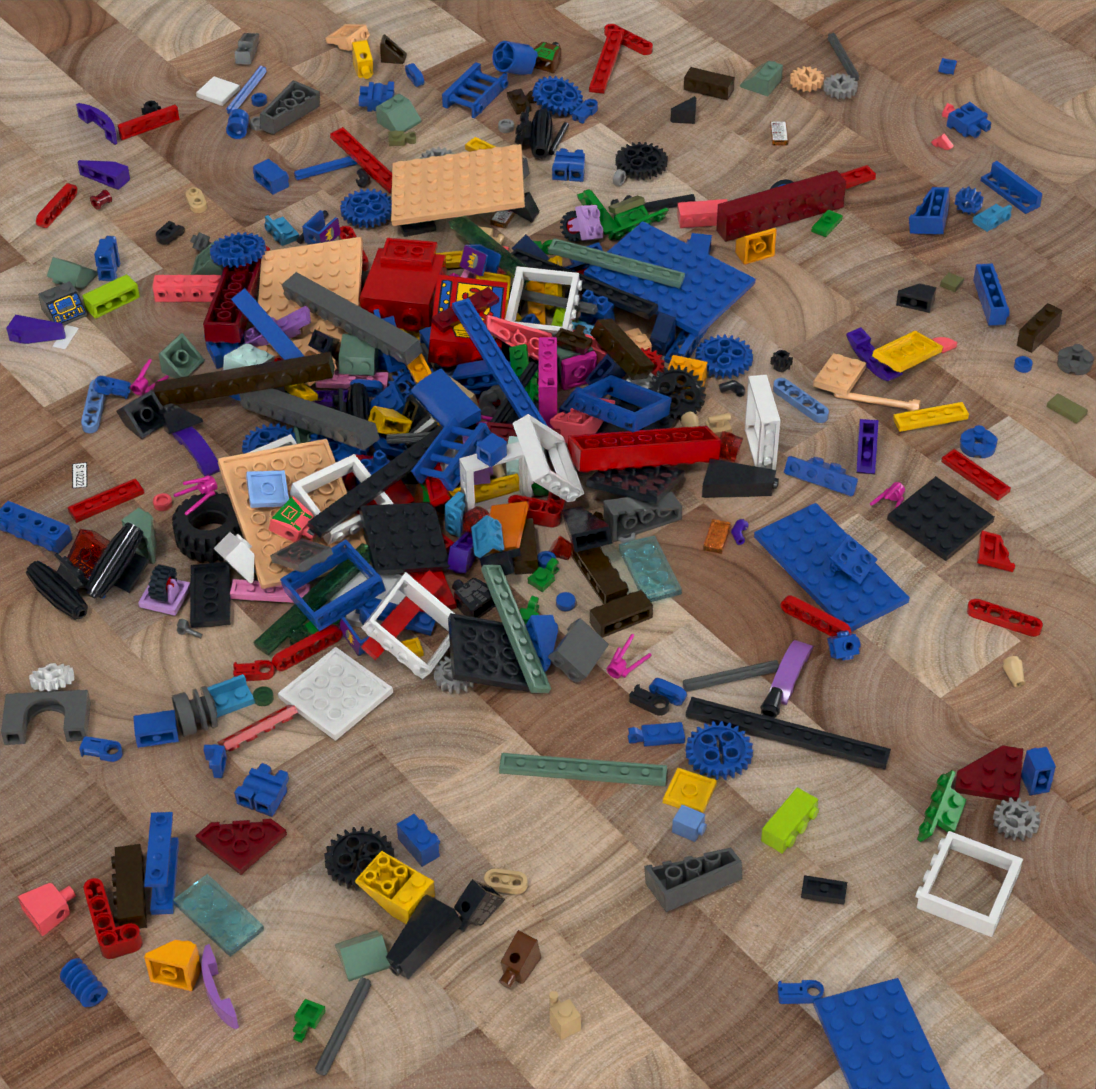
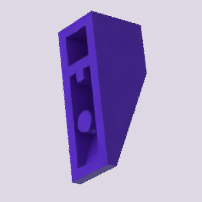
[77,160,130,190]
[6,314,66,344]
[856,419,879,474]
[447,531,476,574]

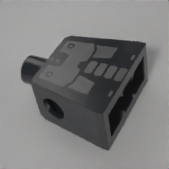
[452,578,496,618]
[454,879,505,932]

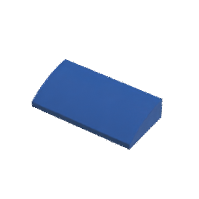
[410,369,481,428]

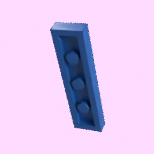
[355,598,435,636]

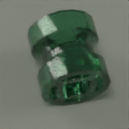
[288,624,309,652]

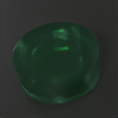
[253,686,274,706]

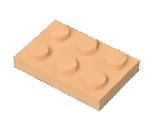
[813,353,866,396]

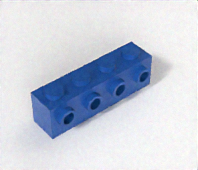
[973,263,1010,326]
[0,501,72,554]

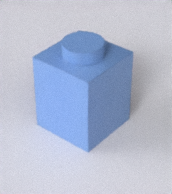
[672,805,707,842]

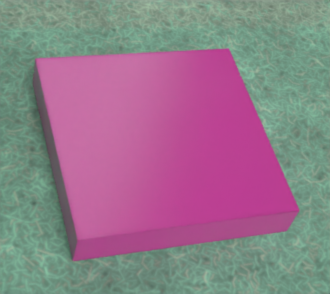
[561,351,597,391]

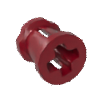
[90,189,112,210]

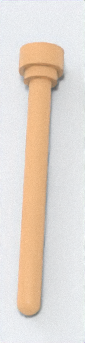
[834,392,921,411]

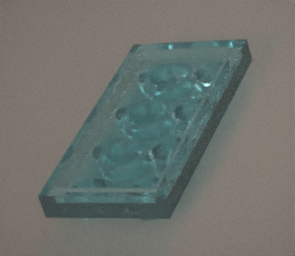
[619,535,682,602]
[173,874,264,957]

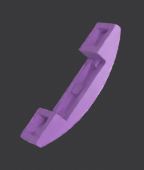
[769,640,813,705]
[202,944,239,1029]

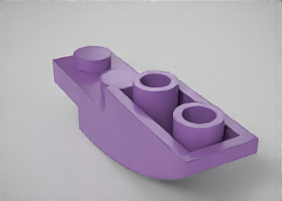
[244,306,311,346]

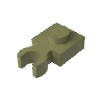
[388,130,416,146]

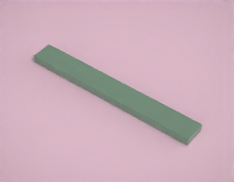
[548,238,685,288]
[481,565,551,693]
[499,753,667,787]

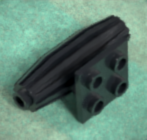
[514,106,553,159]
[329,383,371,421]
[85,522,150,600]
[26,553,88,620]

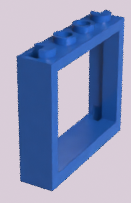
[573,375,672,432]
[280,539,386,632]

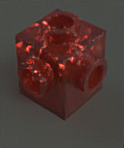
[719,431,743,462]

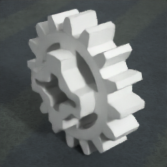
[29,663,74,692]

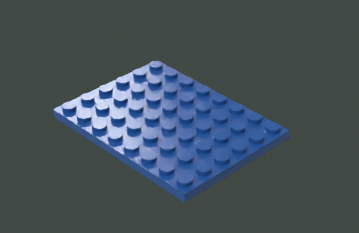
[584,221,756,337]

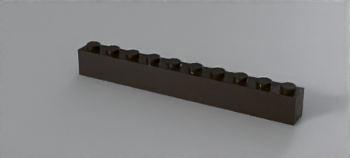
[153,352,335,407]

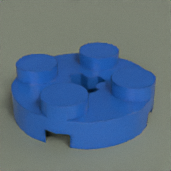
[960,425,998,459]

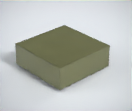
[940,272,964,292]

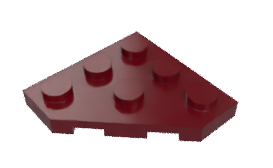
[955,745,1023,801]
[195,819,287,875]

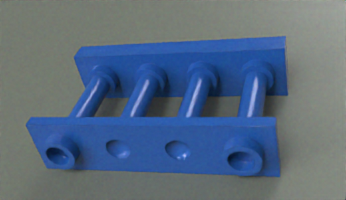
[442,62,508,119]
[412,416,491,491]
[144,812,179,915]

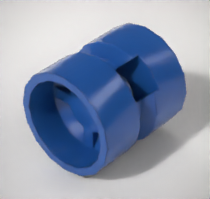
[226,109,250,139]

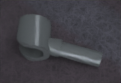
[177,619,203,639]

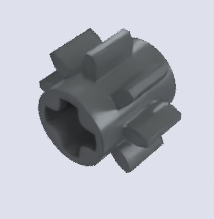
[190,232,212,252]

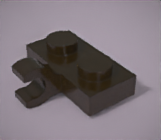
[507,89,537,115]
[554,324,593,355]

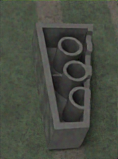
[260,80,320,134]
[604,492,682,542]
[644,847,742,912]

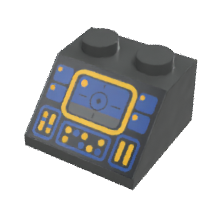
[38,281,88,326]

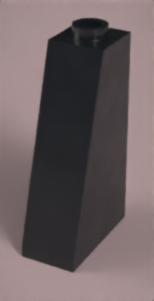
[702,458,779,498]
[562,506,613,552]
[386,894,463,979]

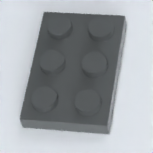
[270,538,333,572]

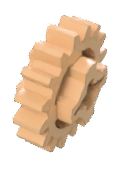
[790,66,824,92]

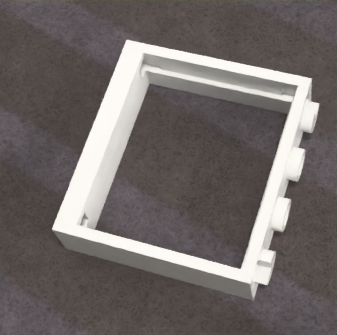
[505,266,582,337]
[744,375,780,470]
[513,414,584,502]
[459,441,534,524]
[290,454,394,545]
[361,572,455,679]
[915,831,1023,937]

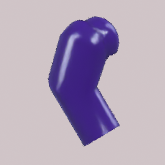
[731,519,749,545]

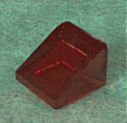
[549,536,572,560]

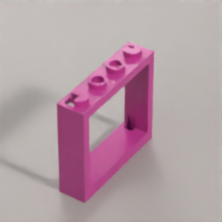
[539,337,557,428]

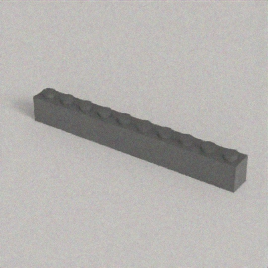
[281,272,423,365]
[239,388,380,450]

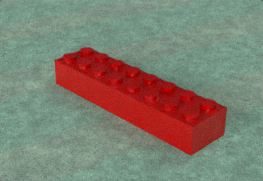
[567,426,721,473]

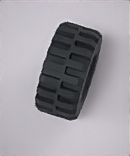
[172,491,244,563]

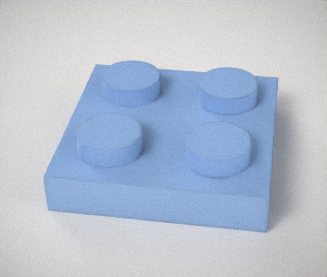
[246,470,289,508]

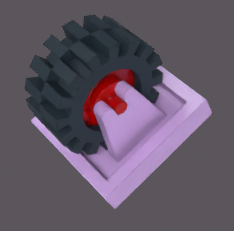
[560,205,603,241]
[139,564,190,616]

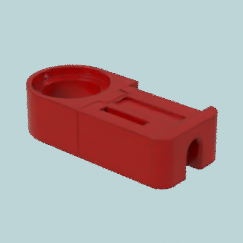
[233,660,275,681]

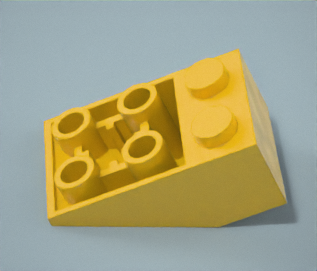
[355,851,435,924]

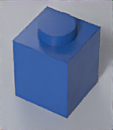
[477,433,507,467]

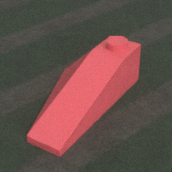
[486,315,552,361]
[550,398,615,444]

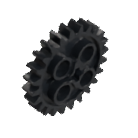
[615,142,668,180]
[648,365,706,421]
[324,826,394,890]

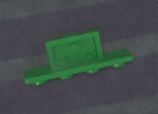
[577,189,619,235]
[608,205,669,240]
[509,344,539,402]
[917,770,967,842]

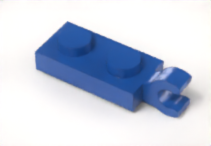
[628,722,685,746]

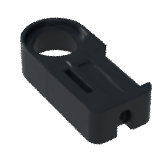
[629,684,669,716]

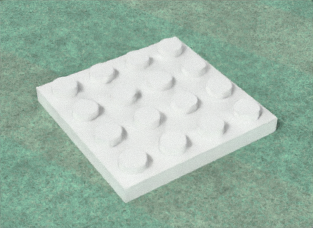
[278,647,393,741]

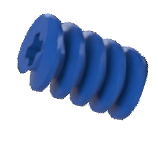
[60,958,108,1008]

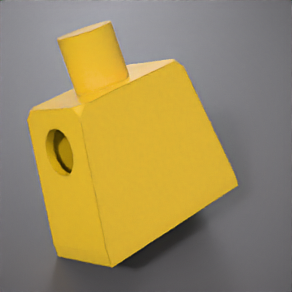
[352,40,373,79]
[368,406,412,434]

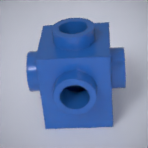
[827,630,861,660]

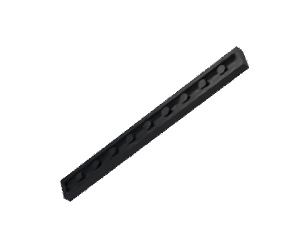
[506,248,658,320]
[307,426,443,538]
[686,697,891,769]

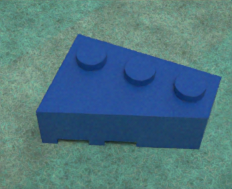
[909,187,950,235]
[451,360,499,394]

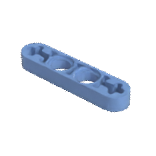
[773,378,829,423]
[81,379,106,433]

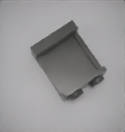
[548,618,609,683]

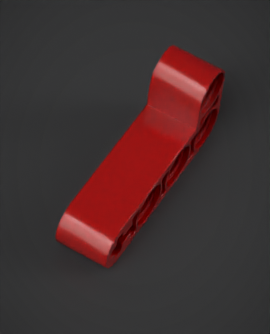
[83,878,143,959]

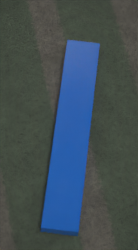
[231,288,304,360]

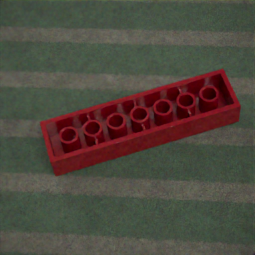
[716,170,846,242]
[203,258,261,344]

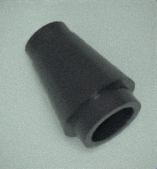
[760,687,783,718]

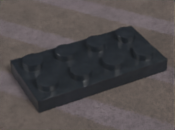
[190,562,231,628]

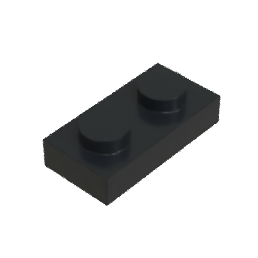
[801,875,848,905]

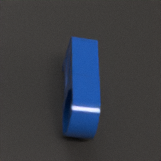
[572,99,598,124]
[93,376,131,399]
[79,736,123,762]
[777,980,824,1004]

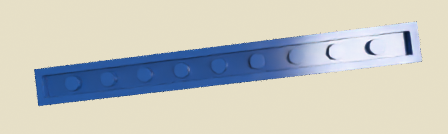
[452,298,547,426]

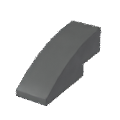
[235,33,260,64]

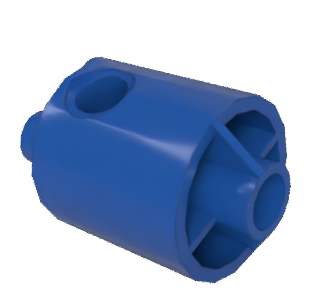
[492,41,538,75]

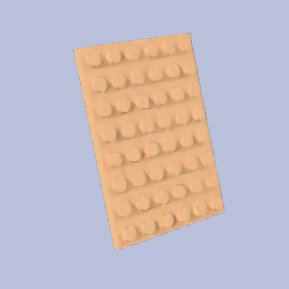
[391,144,525,226]
[255,237,363,360]
[218,439,371,589]

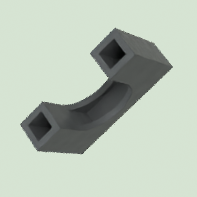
[1,690,91,745]

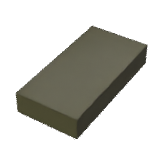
[608,195,645,214]
[1047,393,1088,424]

